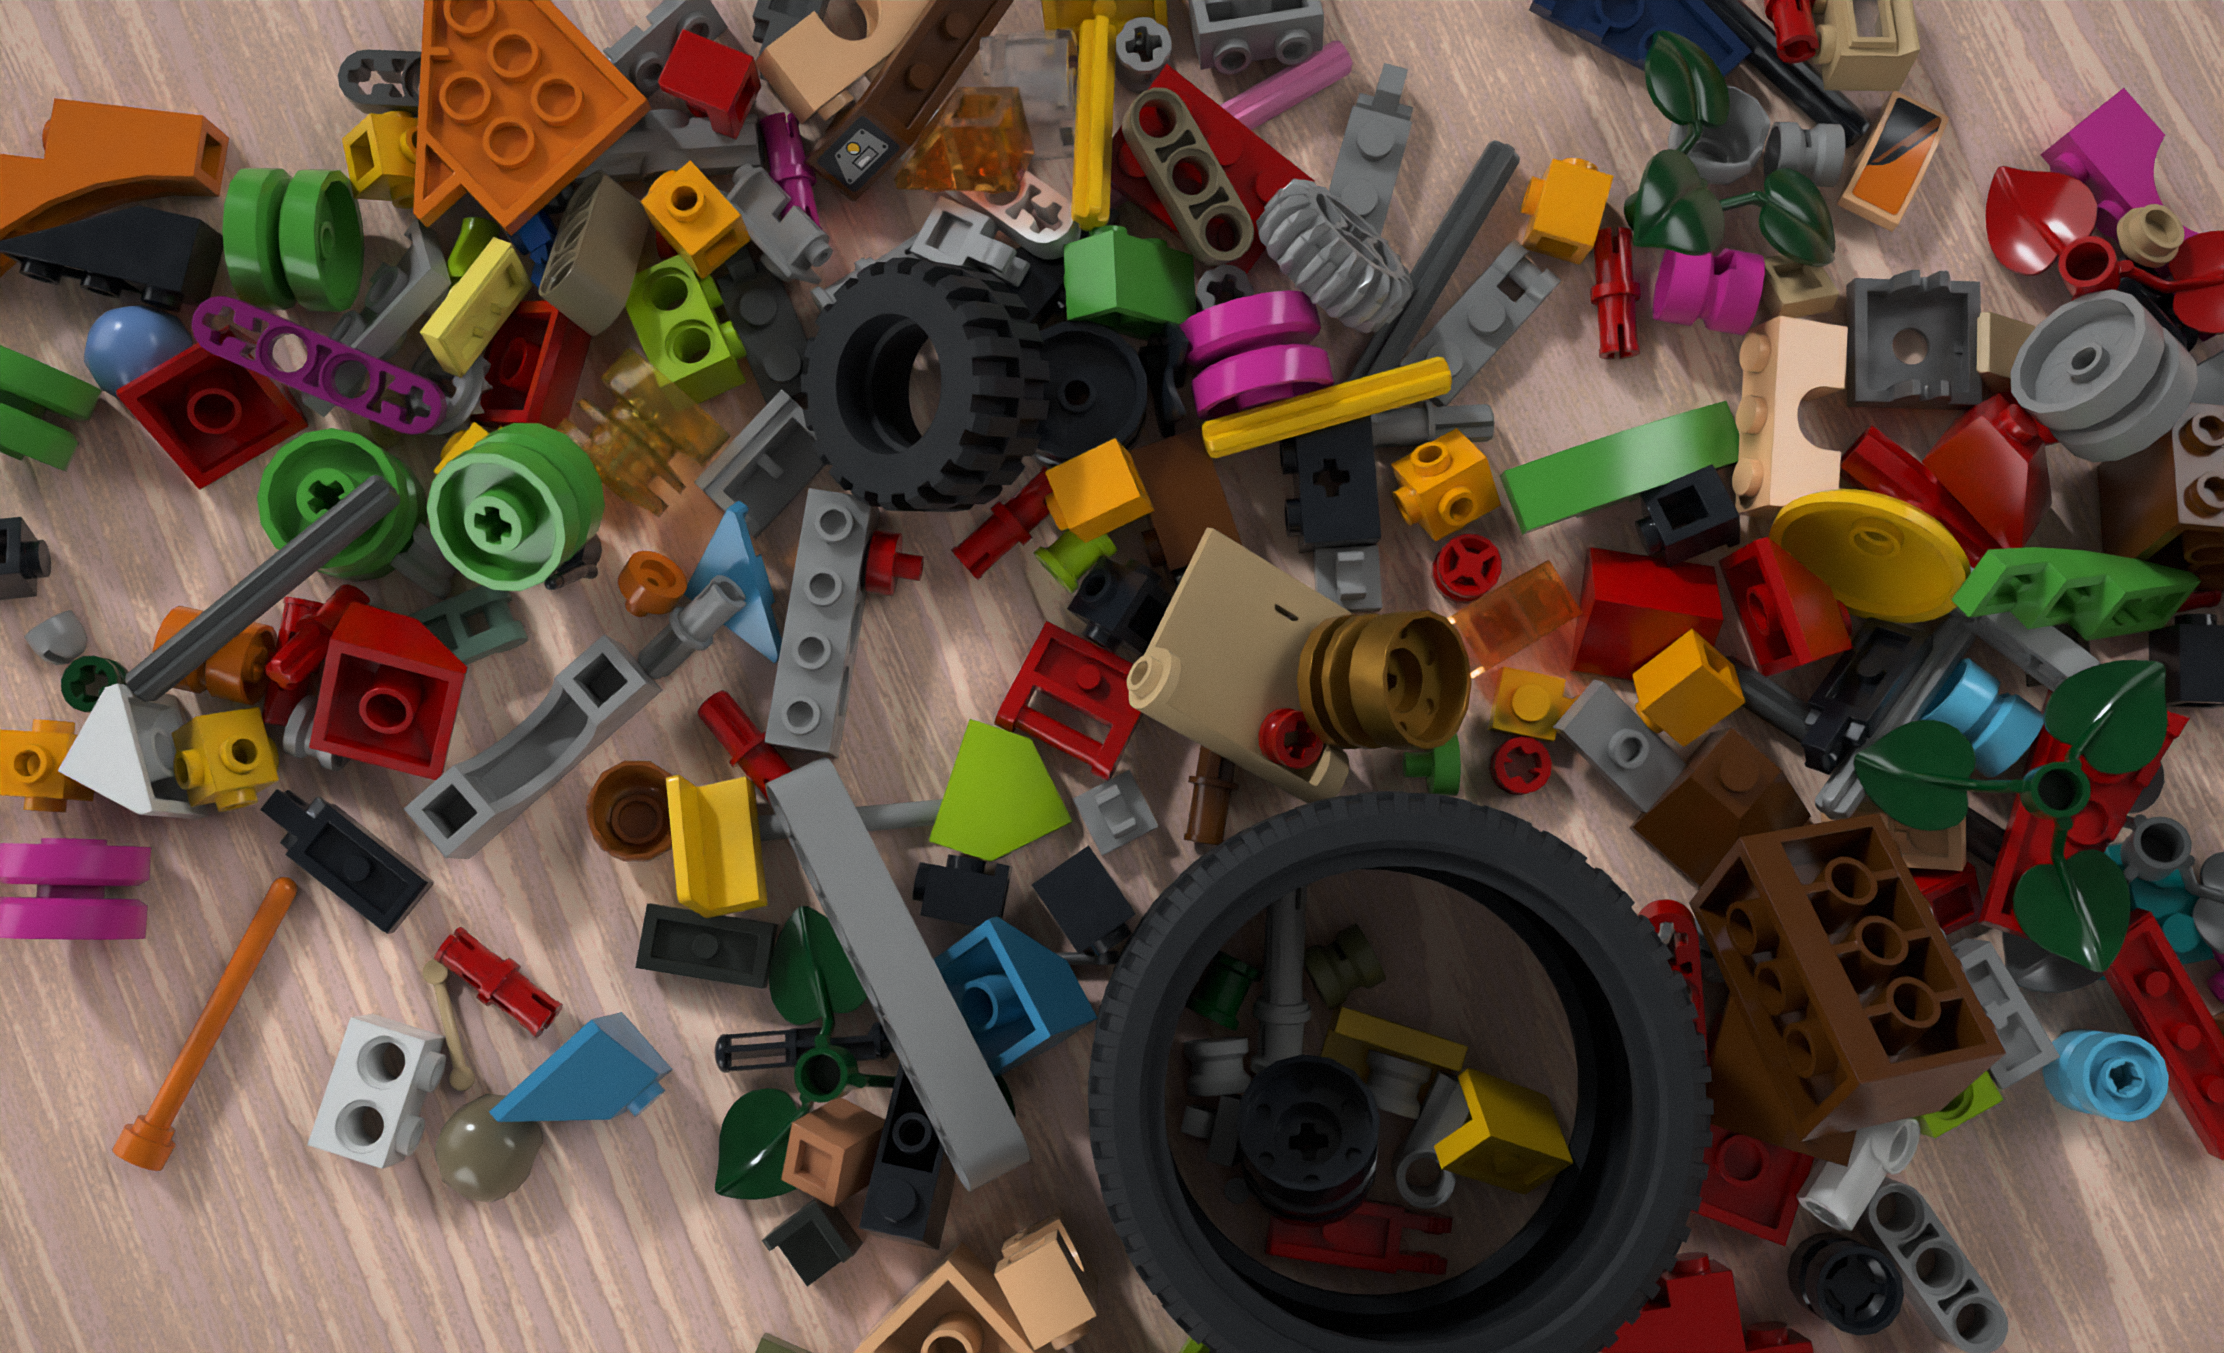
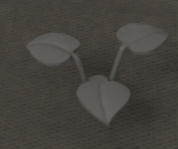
[2002,761,2224,993]

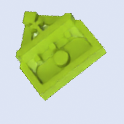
[929,719,1073,862]

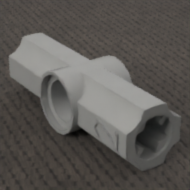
[574,109,765,186]

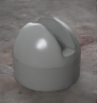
[24,610,87,665]

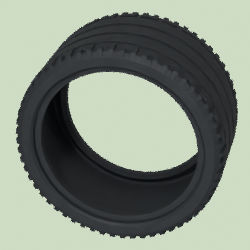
[1088,791,1714,1353]

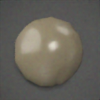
[435,1094,543,1203]

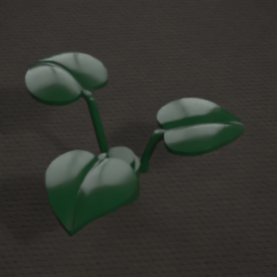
[1624,30,1836,267]
[1853,660,2168,972]
[715,906,1016,1200]

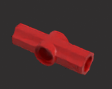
[1840,425,2003,568]

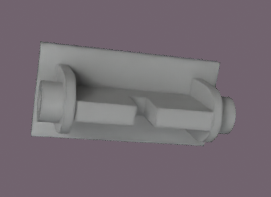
[603,0,728,99]
[719,164,833,284]

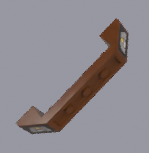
[803,0,1014,201]

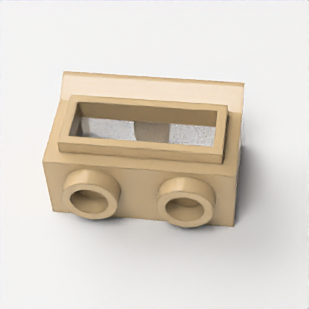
[1812,0,1921,91]

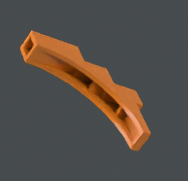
[0,98,229,278]

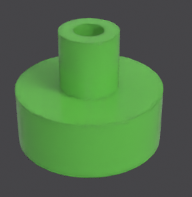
[1402,734,1461,796]

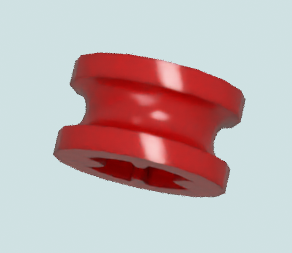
[1258,708,1324,769]
[1489,737,1552,795]

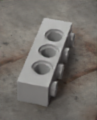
[765,488,881,758]

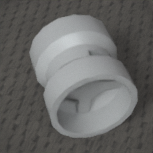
[1764,122,1845,187]

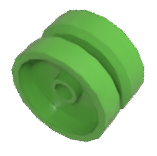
[222,168,365,312]
[0,345,103,472]
[426,423,605,591]
[257,428,428,582]

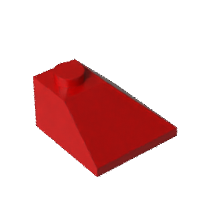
[1921,393,2053,549]
[1718,536,1853,677]
[309,601,468,780]

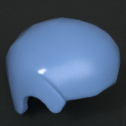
[84,305,193,400]

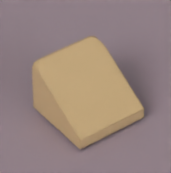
[1976,312,2036,393]

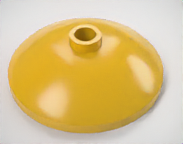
[1769,489,1971,623]

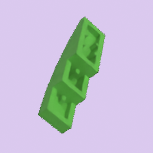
[1500,401,1740,535]
[1951,547,2201,641]

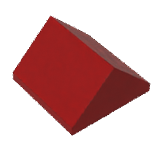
[470,300,592,434]
[116,324,309,490]
[1570,547,1724,682]

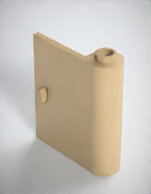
[1127,527,1353,803]

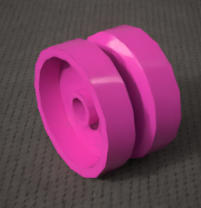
[1179,290,1334,421]
[0,838,152,940]

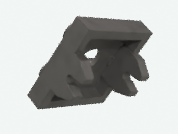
[1846,270,1982,410]

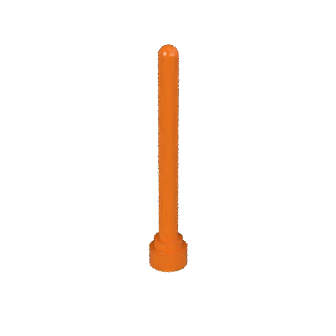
[112,877,297,1171]

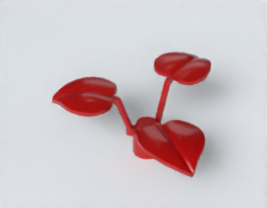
[1985,166,2224,446]

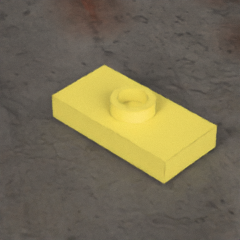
[420,237,533,378]

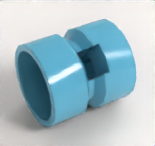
[1918,658,2044,778]
[2042,1028,2169,1122]

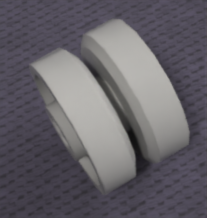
[2011,289,2198,463]

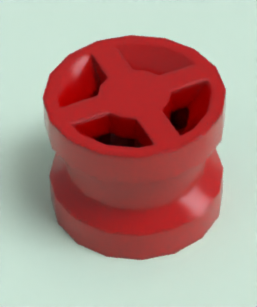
[1431,534,1502,603]

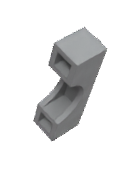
[403,634,663,859]

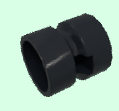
[1787,1232,1904,1336]

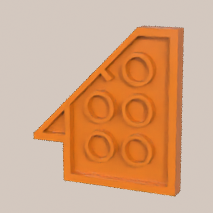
[413,0,652,236]

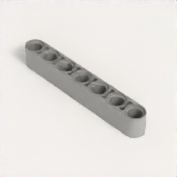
[765,756,1031,1192]

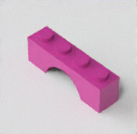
[2040,88,2216,342]

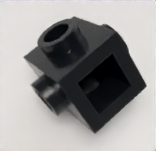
[1067,556,1172,656]

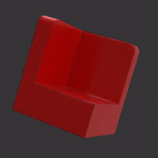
[658,29,761,140]

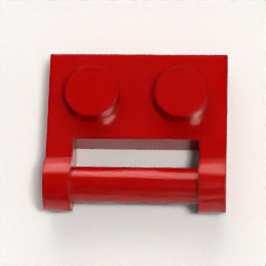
[994,621,1144,782]

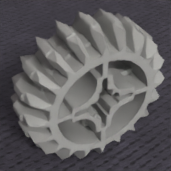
[1256,179,1414,333]

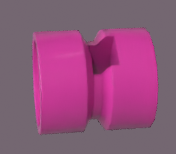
[1652,248,1765,336]

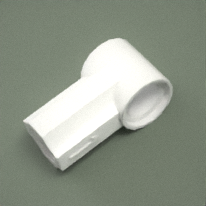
[1796,1118,1920,1231]

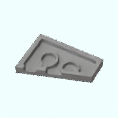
[301,217,451,417]

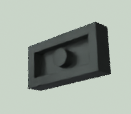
[635,903,778,989]

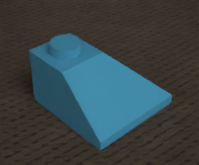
[933,916,1097,1079]
[489,1012,672,1122]

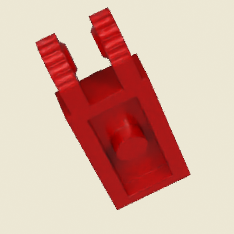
[1264,1199,1453,1275]

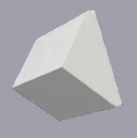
[58,683,208,820]

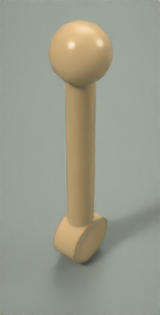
[423,959,475,1091]

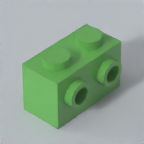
[1063,225,1196,341]

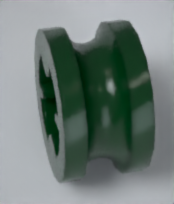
[61,655,128,713]

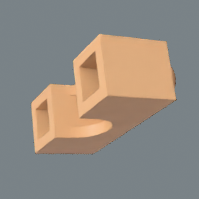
[755,0,930,125]
[1732,316,1848,520]
[994,1209,1098,1351]

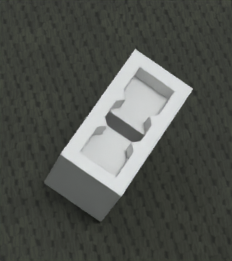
[307,1014,446,1169]

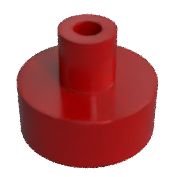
[865,530,924,596]

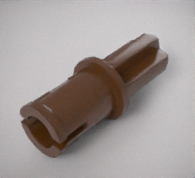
[1183,745,1239,846]

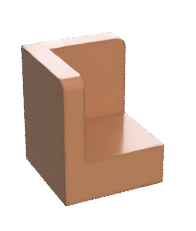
[781,1098,885,1207]

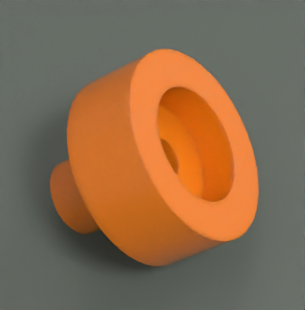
[618,551,687,617]

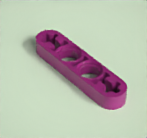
[191,296,448,435]

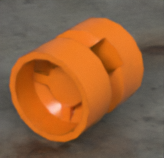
[152,606,277,705]

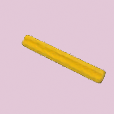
[1071,15,1116,231]
[1202,356,1452,458]

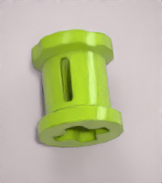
[1033,529,1118,594]

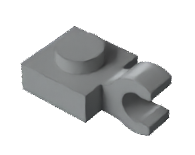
[909,195,1030,287]

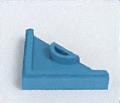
[684,501,783,663]

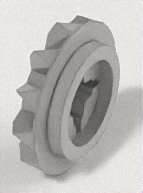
[405,347,493,439]

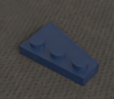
[1529,0,1752,79]

